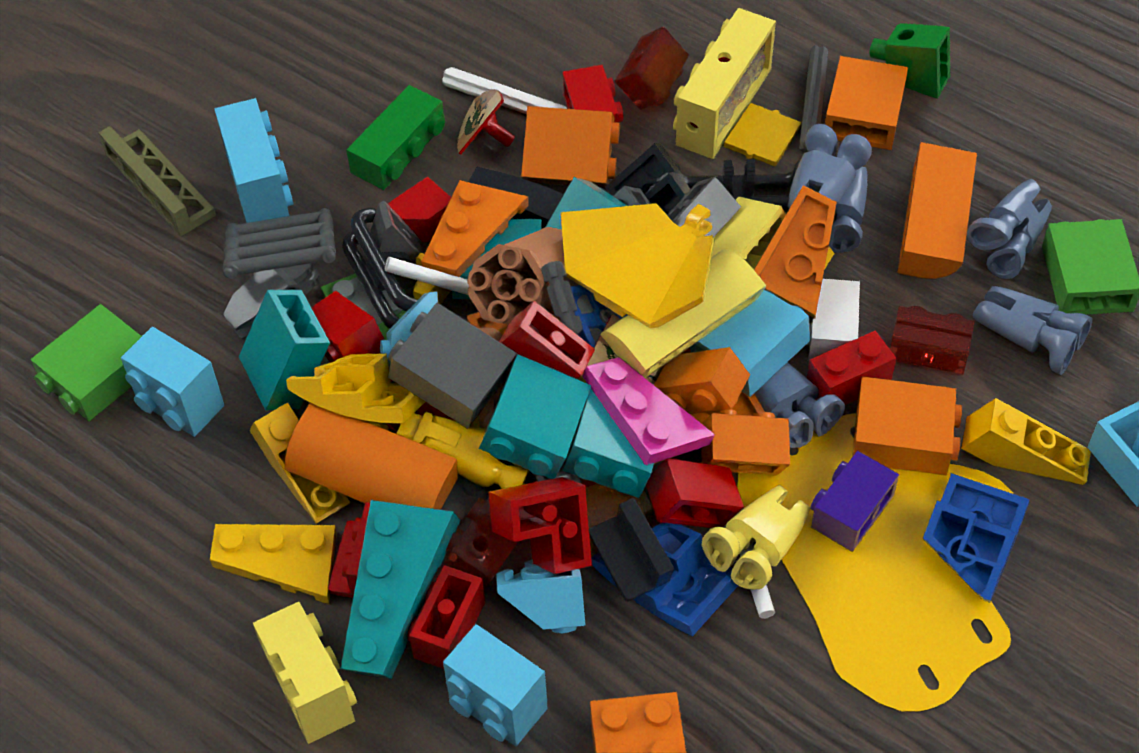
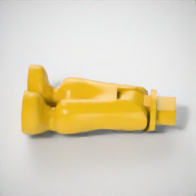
[397,412,529,489]

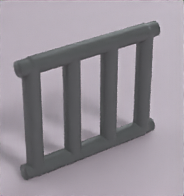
[223,208,336,279]

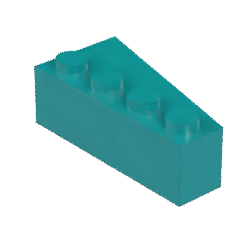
[341,500,460,679]

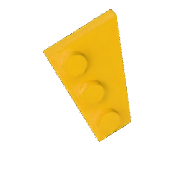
[210,524,337,604]

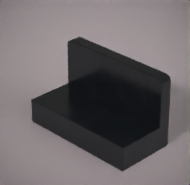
[589,497,674,602]

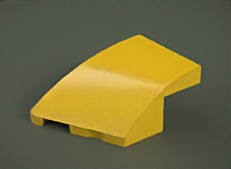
[286,353,426,424]

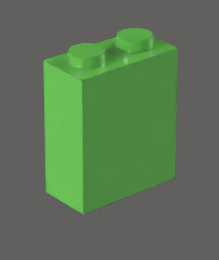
[1042,219,1139,315]
[30,304,142,421]

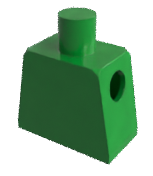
[869,23,950,99]

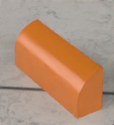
[897,142,977,279]
[285,403,458,510]

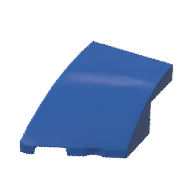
[923,473,1029,603]
[591,523,739,637]

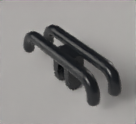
[674,159,800,210]
[342,208,419,329]

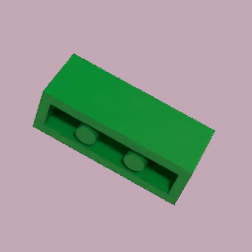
[346,85,445,190]

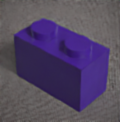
[810,451,899,552]

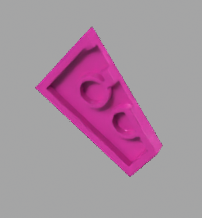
[582,357,715,465]

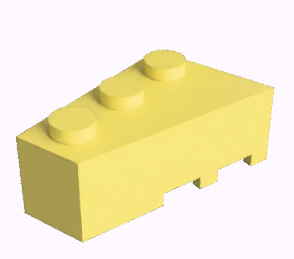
[253,602,357,744]

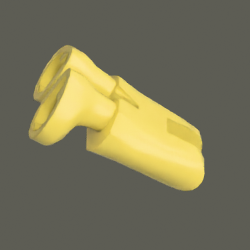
[702,485,810,590]

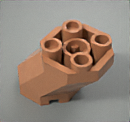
[467,227,579,325]

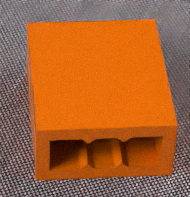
[825,56,908,150]
[521,106,620,188]
[852,377,962,475]

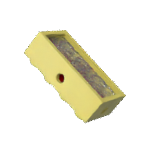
[673,8,776,159]

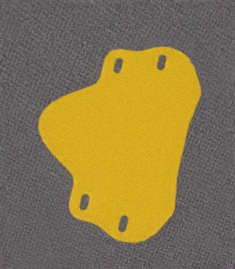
[737,413,1014,712]

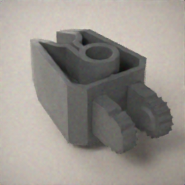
[223,263,321,340]

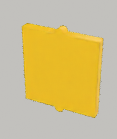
[724,103,802,167]

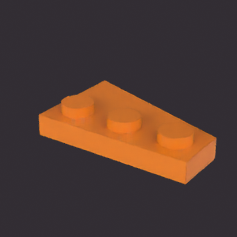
[421,180,529,277]
[754,185,837,319]

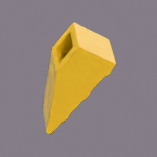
[961,398,1091,485]
[249,402,350,524]

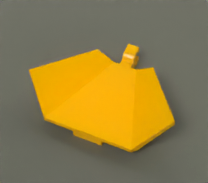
[561,203,714,328]

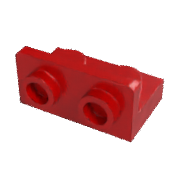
[328,503,370,598]

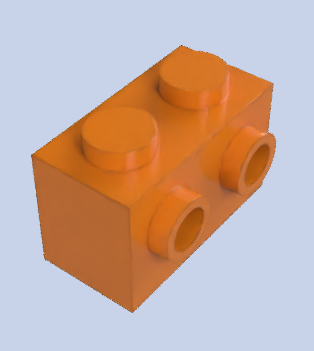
[654,347,750,414]
[701,409,790,475]

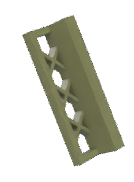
[98,126,216,237]

